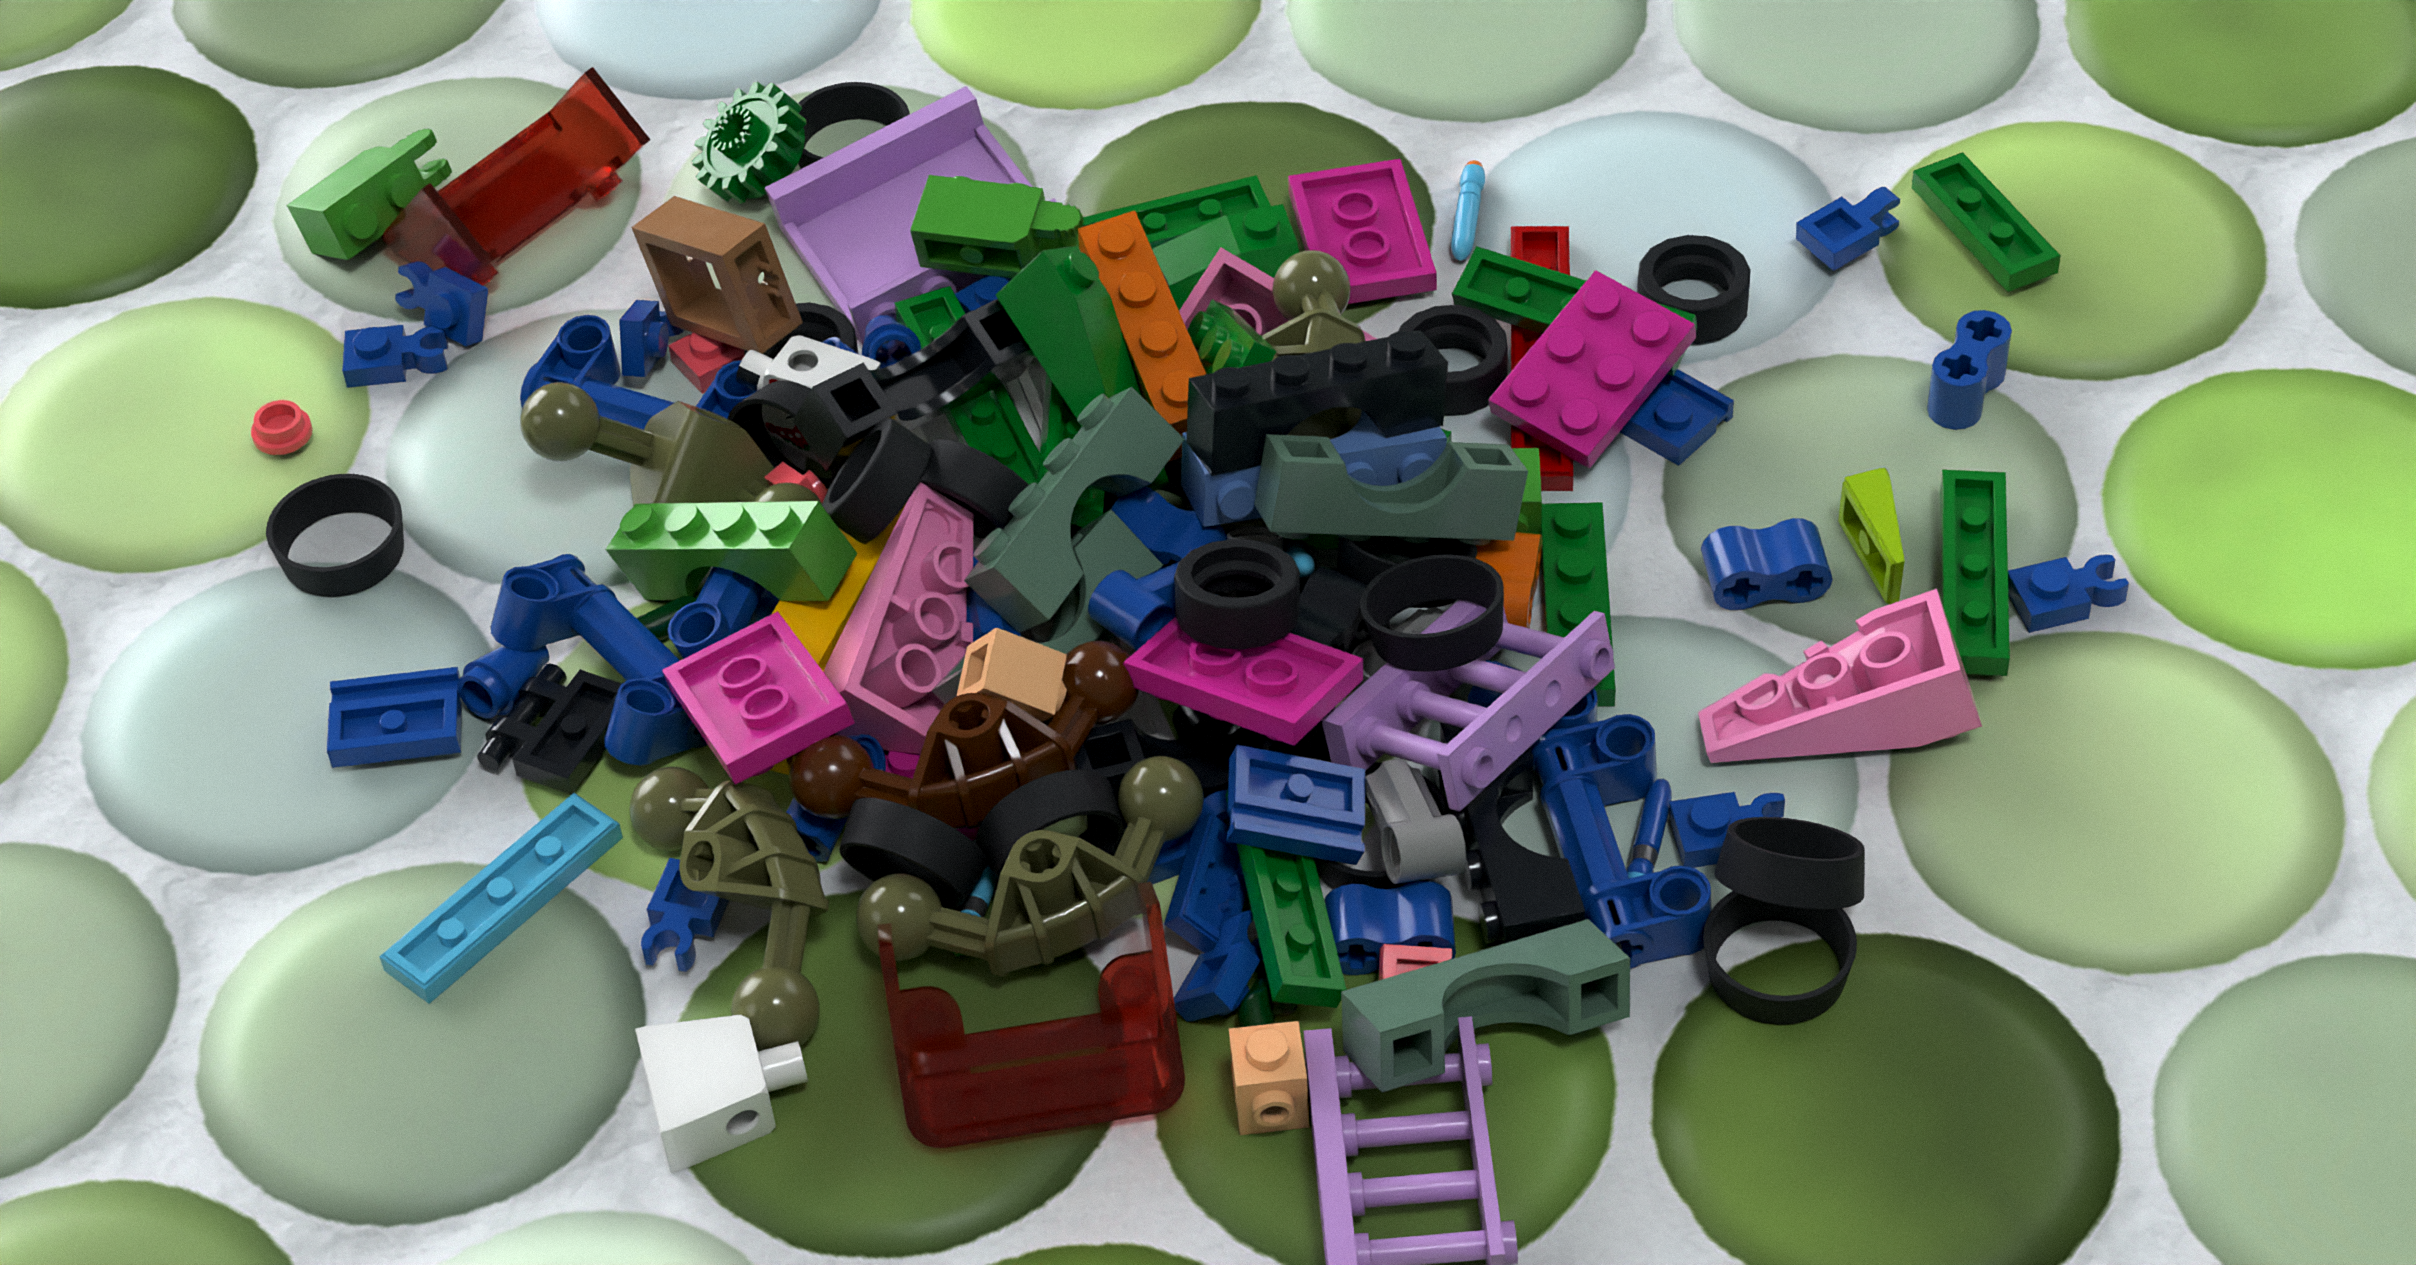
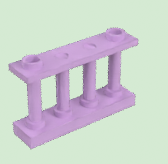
[1321,600,1615,812]
[1303,1016,1518,1265]

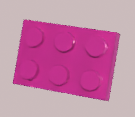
[1288,159,1437,304]
[1488,270,1696,469]
[662,611,855,785]
[1123,617,1363,746]

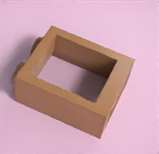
[631,196,803,354]

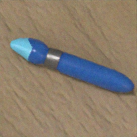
[1626,778,1672,878]

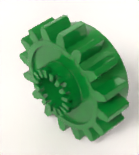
[692,81,807,203]

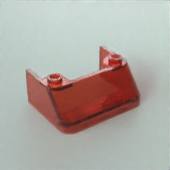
[380,67,651,286]
[878,882,1185,1148]

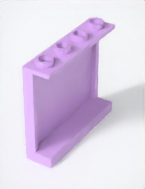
[765,86,1057,346]

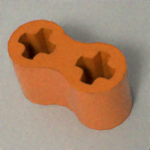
[1476,532,1542,629]

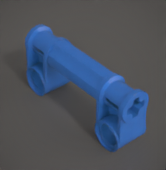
[520,315,757,430]
[490,554,708,766]
[1530,714,1712,969]

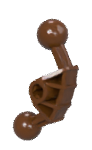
[789,641,1139,829]

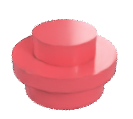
[251,400,313,455]

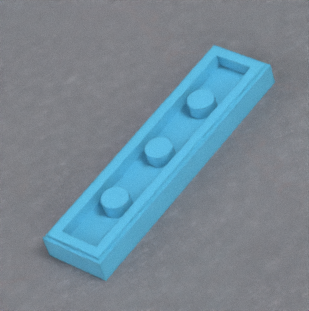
[379,793,623,1004]

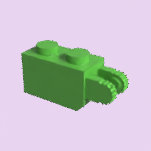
[286,128,453,260]
[910,175,1084,278]

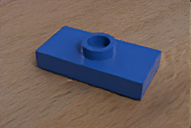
[1164,813,1247,953]

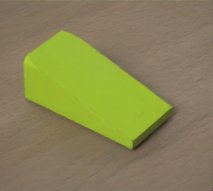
[1838,468,1905,605]

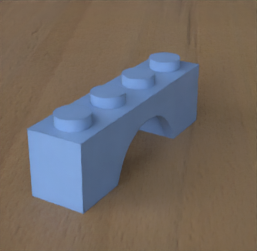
[1181,410,1447,527]

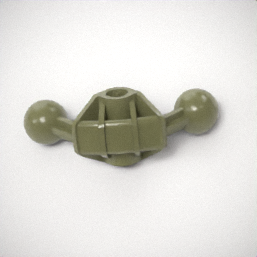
[1220,250,1366,542]
[520,382,822,507]
[856,756,1204,977]
[629,767,829,1051]

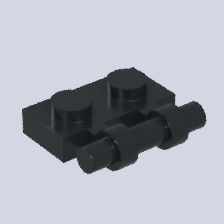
[477,663,622,795]

